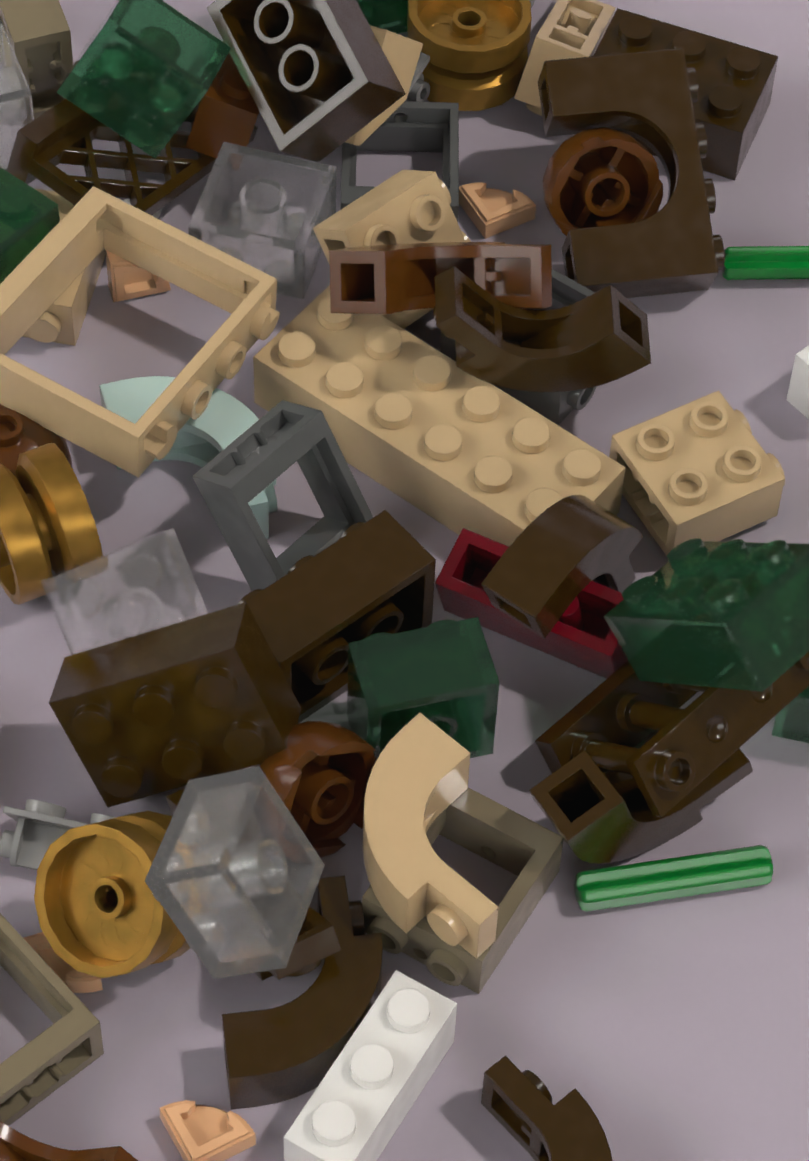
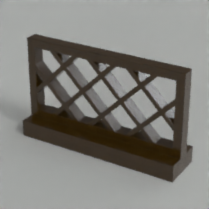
[5,38,258,215]

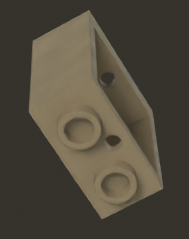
[0,0,76,124]
[362,787,564,994]
[0,913,104,1126]

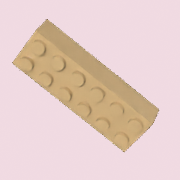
[253,285,626,546]

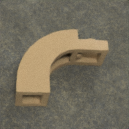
[363,713,499,959]

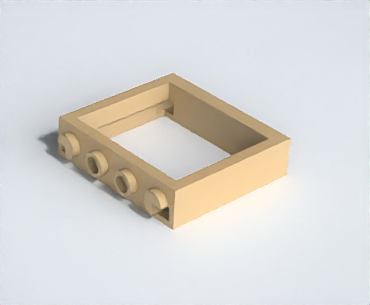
[0,186,280,478]

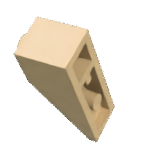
[514,0,616,116]

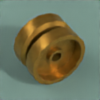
[407,0,532,111]
[0,443,104,605]
[34,810,217,978]

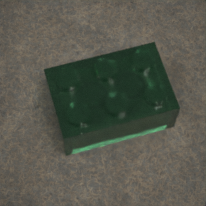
[604,538,809,692]

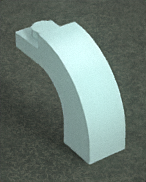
[99,376,277,539]

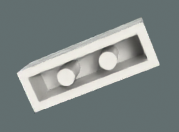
[284,970,457,1161]

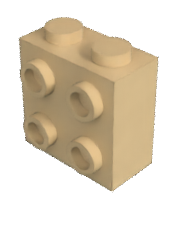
[313,170,471,329]
[609,390,785,562]

